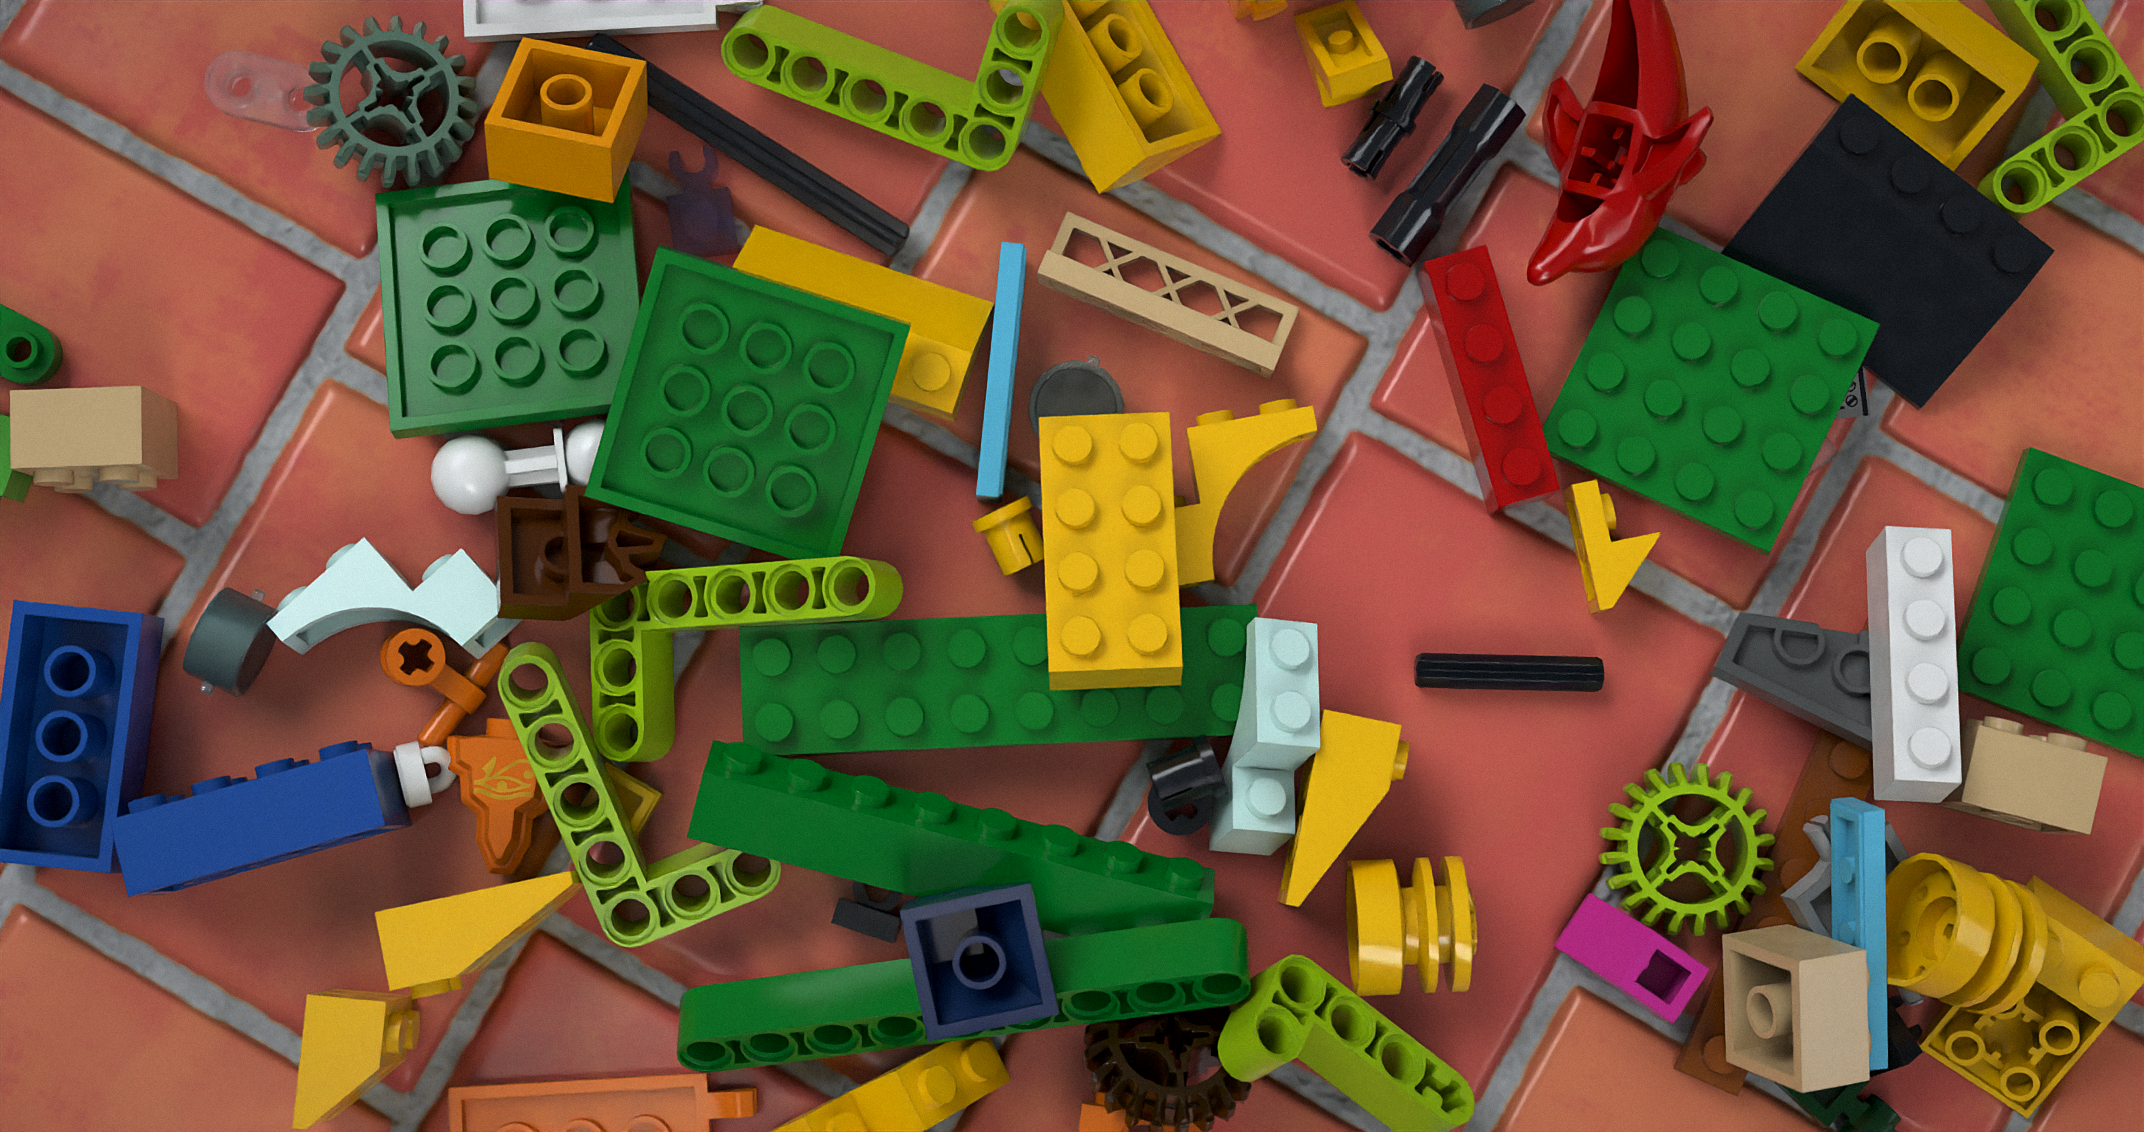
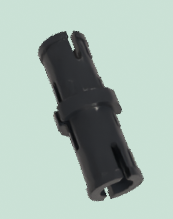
[1340,56,1444,182]

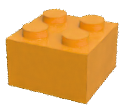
[484,37,648,203]

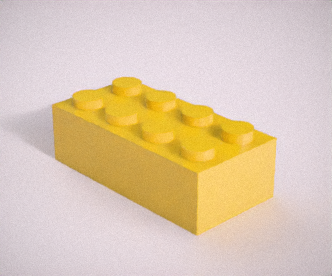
[1038,412,1183,691]

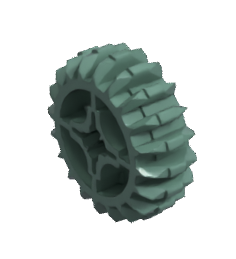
[303,15,479,188]

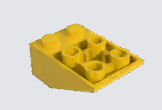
[1919,875,2144,1119]

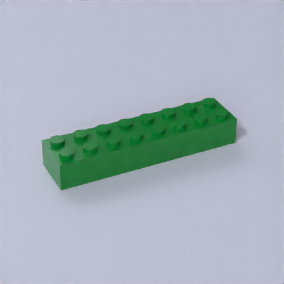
[739,604,1258,757]

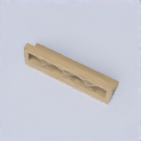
[1037,211,1300,380]

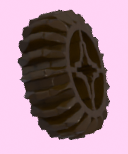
[1083,1004,1252,1132]

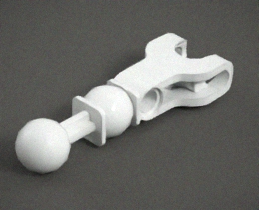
[430,418,607,515]

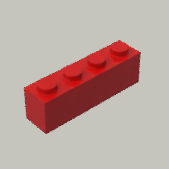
[1417,244,1560,515]

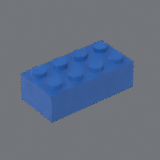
[0,600,165,873]
[109,740,412,897]

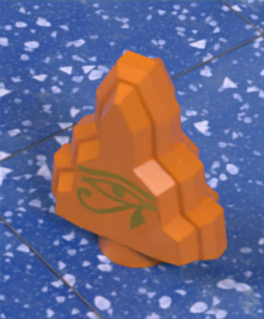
[447,718,571,875]

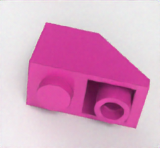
[1553,893,1710,1024]

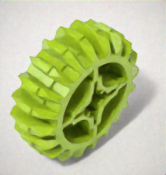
[1599,762,1775,936]

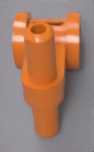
[379,628,510,747]

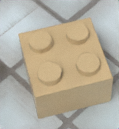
[10,386,178,493]
[1926,716,2108,835]
[1722,924,1872,1093]

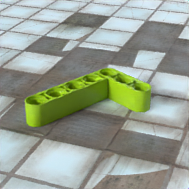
[721,0,1064,171]
[1976,0,2144,221]
[589,556,903,762]
[498,641,781,948]

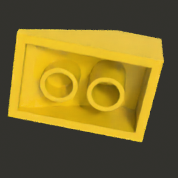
[1277,709,1409,907]
[375,870,584,999]

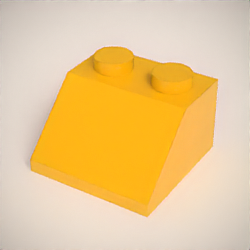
[292,988,421,1130]

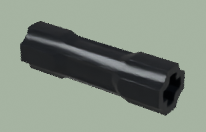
[1368,83,1526,268]

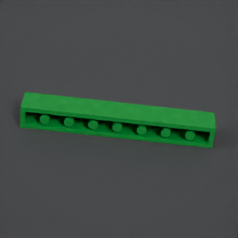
[687,740,1215,937]

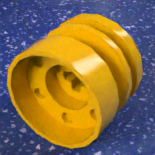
[1886,852,2048,1016]
[1346,856,1477,996]

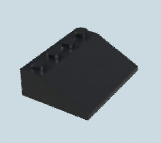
[1720,93,2055,410]

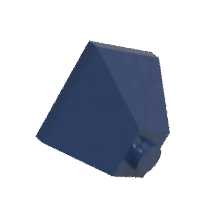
[899,882,1060,1042]

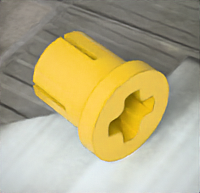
[971,495,1044,577]

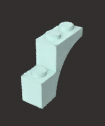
[266,537,524,660]
[1209,617,1320,856]

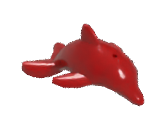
[1526,0,1714,286]

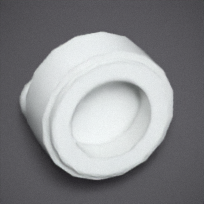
[393,741,457,808]

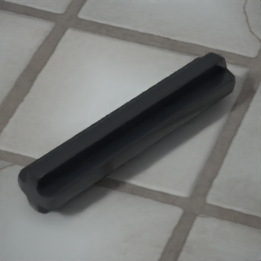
[1414,653,1604,692]

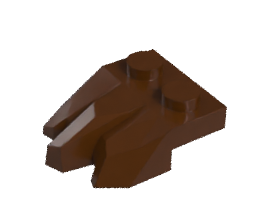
[494,485,668,621]

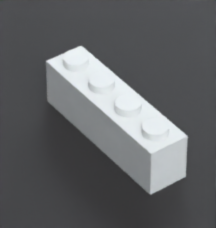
[1866,526,1962,803]

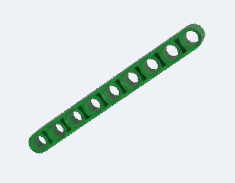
[677,918,1251,1072]

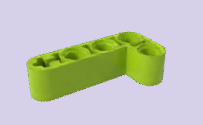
[1217,954,1475,1132]

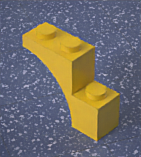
[1174,399,1318,590]
[770,1037,1011,1132]

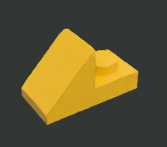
[1293,0,1393,108]
[1562,479,1660,615]

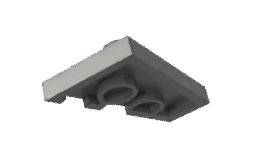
[1710,612,1873,752]

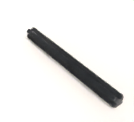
[585,33,911,257]

